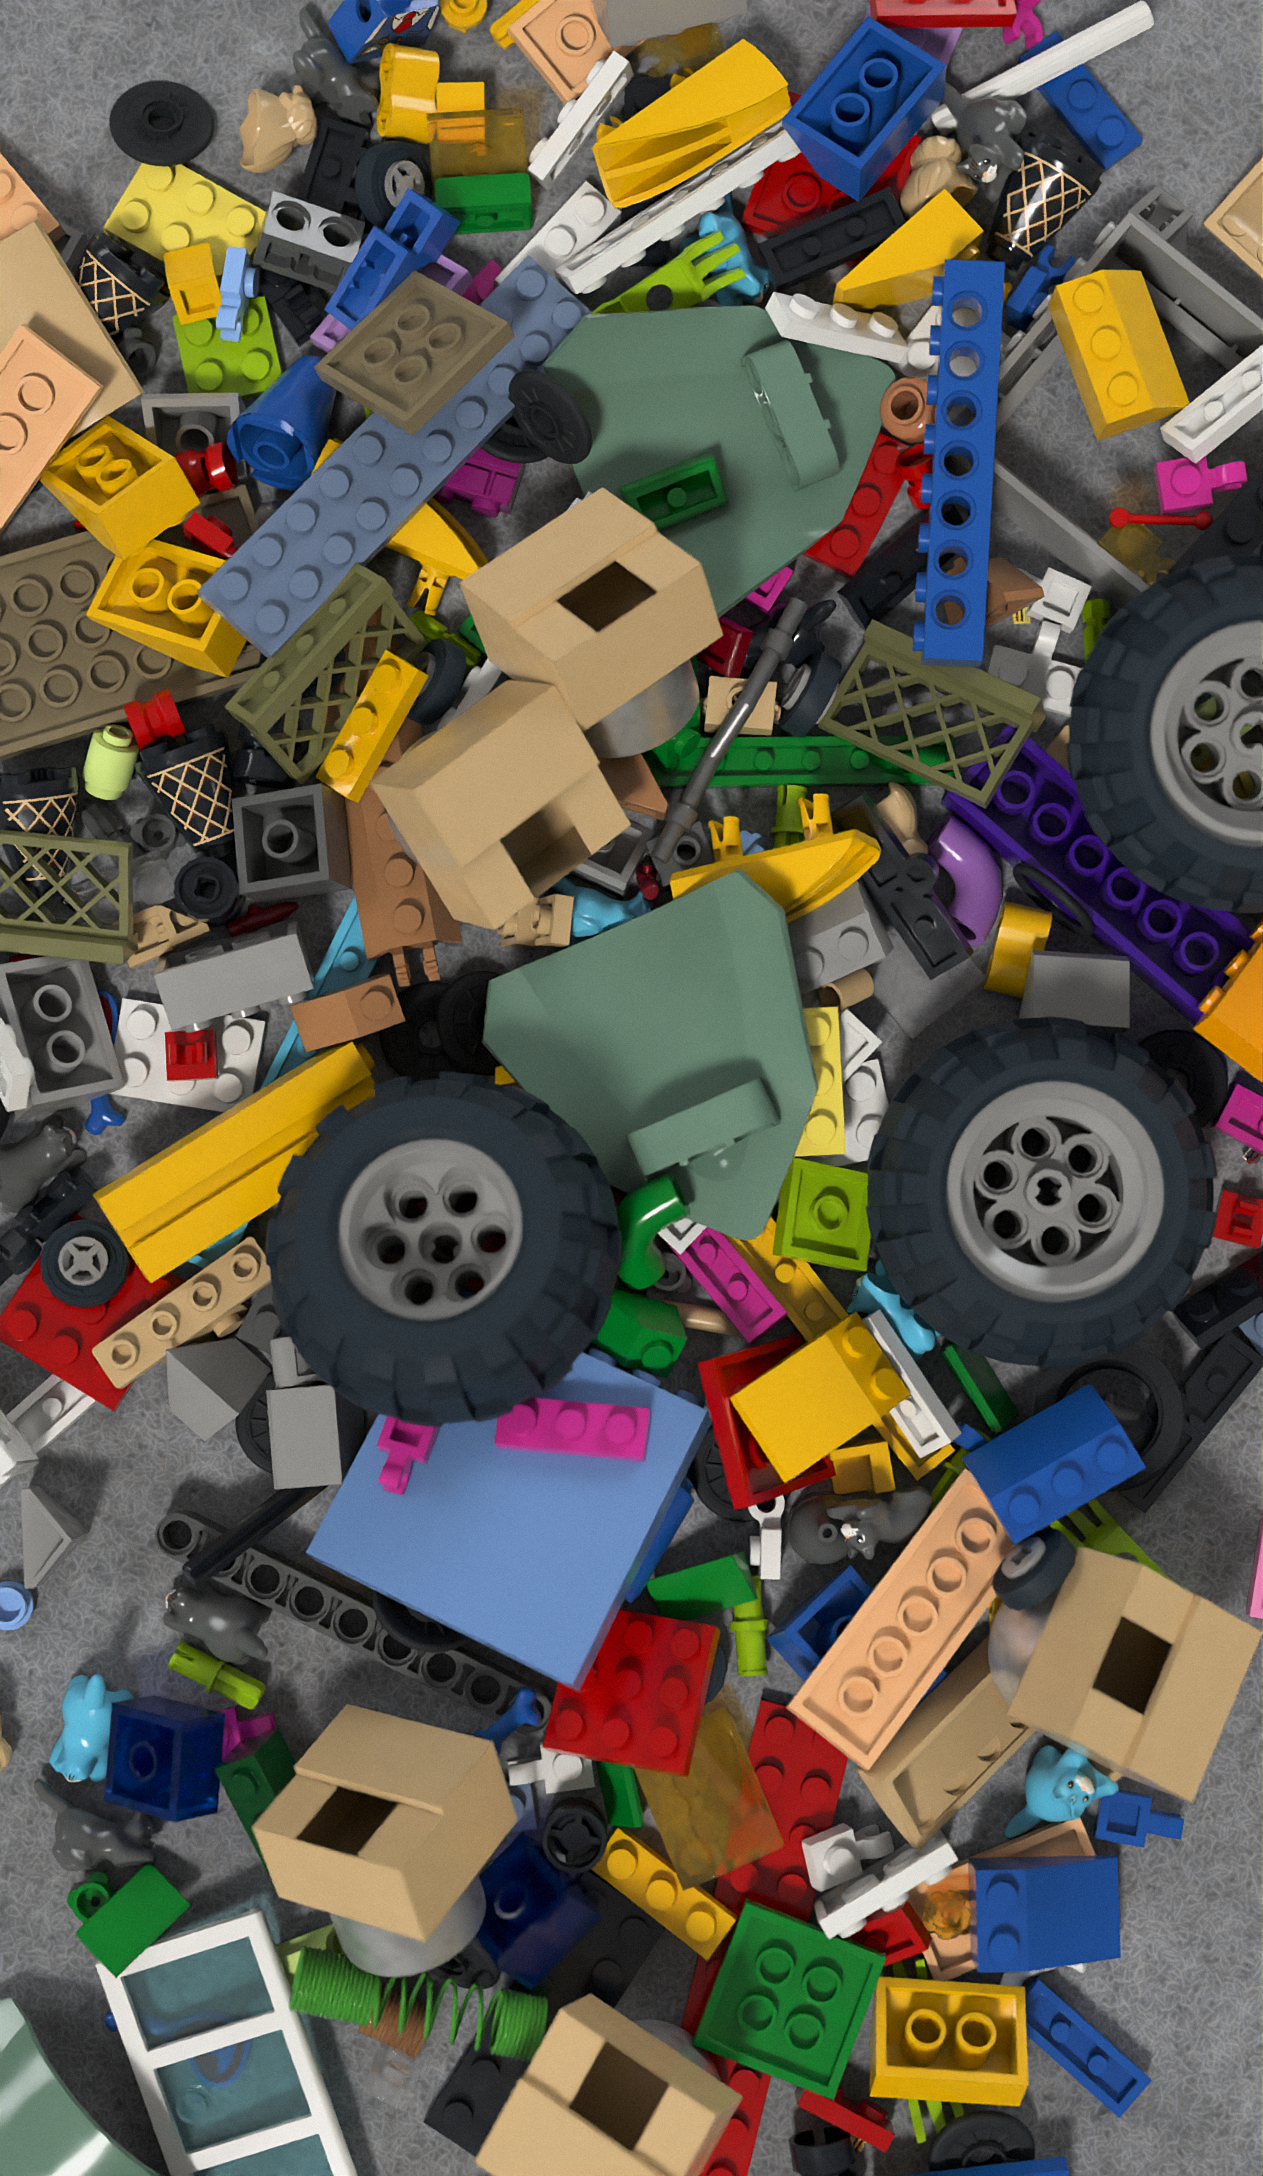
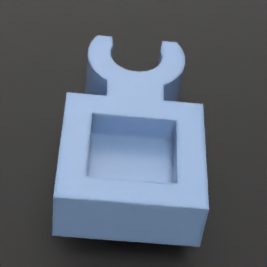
[216,247,259,342]

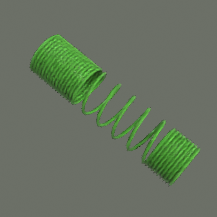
[288,1945,548,2062]

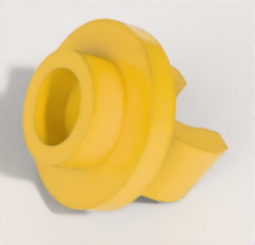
[440,0,487,34]

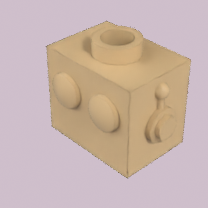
[699,676,781,737]

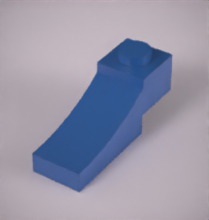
[324,188,461,331]

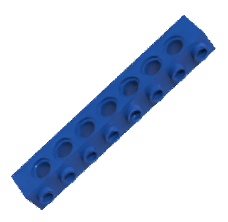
[913,260,1005,667]

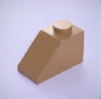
[944,557,1045,627]
[597,753,668,821]
[289,974,405,1052]

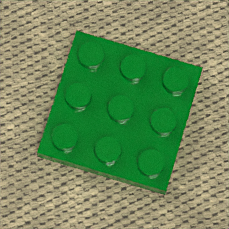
[693,1898,886,2100]

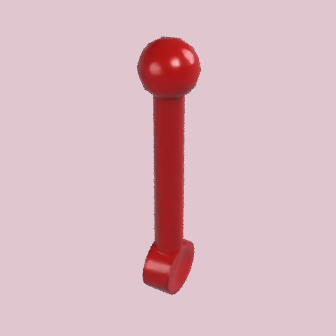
[1109,507,1213,531]

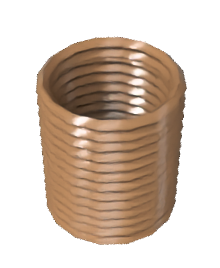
[358,1982,438,2059]

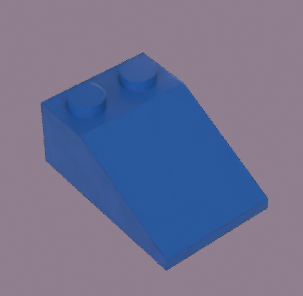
[968,1855,1121,1973]

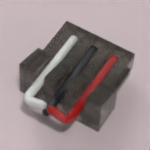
[1241,1146,1263,1164]

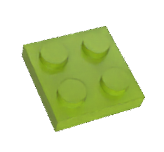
[172,296,282,400]
[772,1157,871,1272]

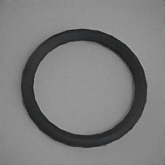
[1012,863,1094,936]

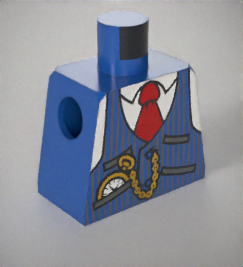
[327,0,439,64]

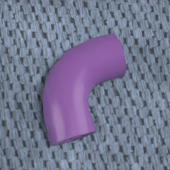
[926,814,1003,946]

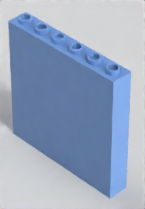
[306,1288,712,1692]

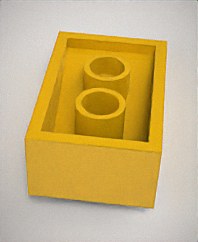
[832,188,984,313]
[39,416,200,561]
[86,539,247,678]
[729,1312,911,1483]

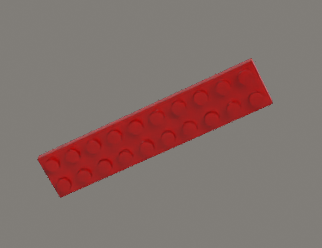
[680,1698,848,2176]

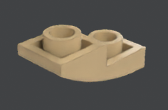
[497,894,574,949]

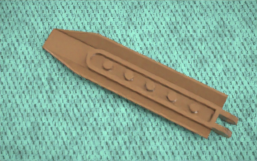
[325,606,463,987]

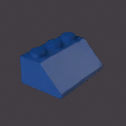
[782,16,947,202]
[962,1383,1146,1545]
[766,1565,948,1711]

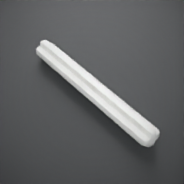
[931,1,1154,135]

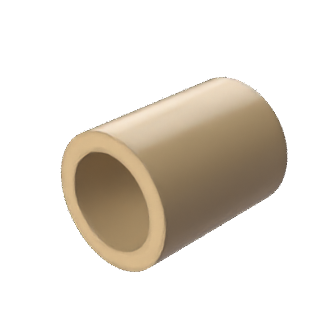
[819,968,874,1013]

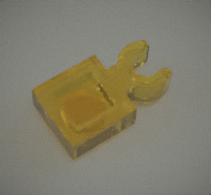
[637,22,725,78]
[1097,510,1176,586]

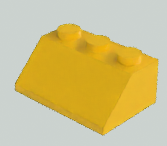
[1047,270,1190,441]
[870,1977,1028,2107]

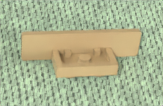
[92,1237,271,1389]

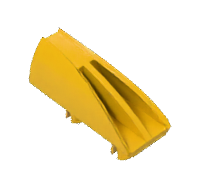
[592,39,792,208]
[311,438,488,616]
[670,794,881,923]

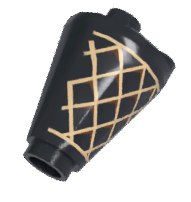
[985,130,1104,273]
[73,231,170,342]
[133,724,236,859]
[0,767,80,899]

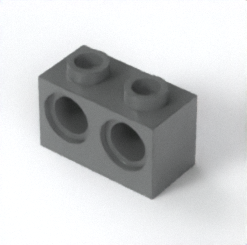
[252,191,365,292]

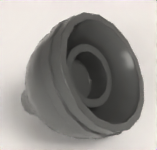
[786,1491,848,1565]

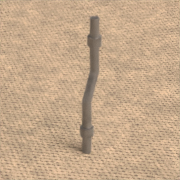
[650,597,808,864]

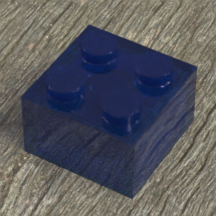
[104,1695,225,1822]
[476,1832,602,1990]

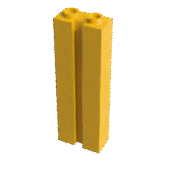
[92,1041,376,1283]

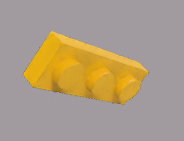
[315,650,429,803]
[592,1826,738,1961]

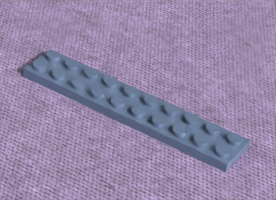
[198,255,592,658]

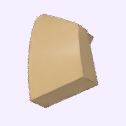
[112,905,212,969]

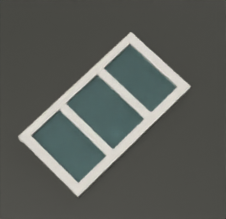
[95,1907,358,2176]

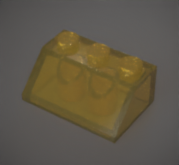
[634,1706,785,1891]

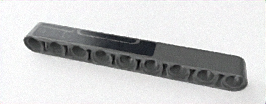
[155,1510,553,1735]

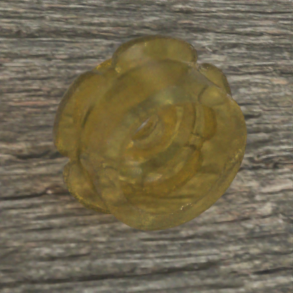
[922,1890,971,1940]

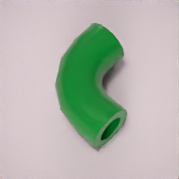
[616,1171,691,1290]

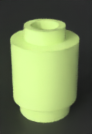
[82,724,140,800]

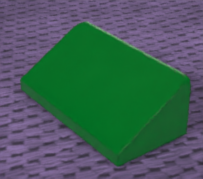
[434,173,533,235]
[619,453,729,531]
[940,1342,1019,1433]
[647,1551,758,1621]
[595,1760,644,1828]
[76,1863,190,1978]

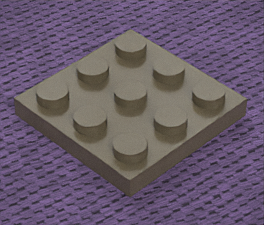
[314,270,515,436]

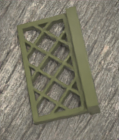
[224,562,428,785]
[818,619,1046,808]
[0,829,138,964]

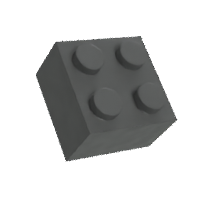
[232,784,352,903]

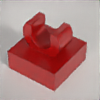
[165,1029,219,1082]
[1212,1190,1263,1249]

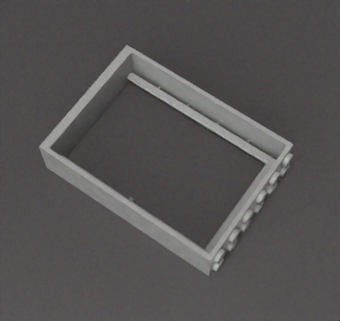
[944,212,1263,698]

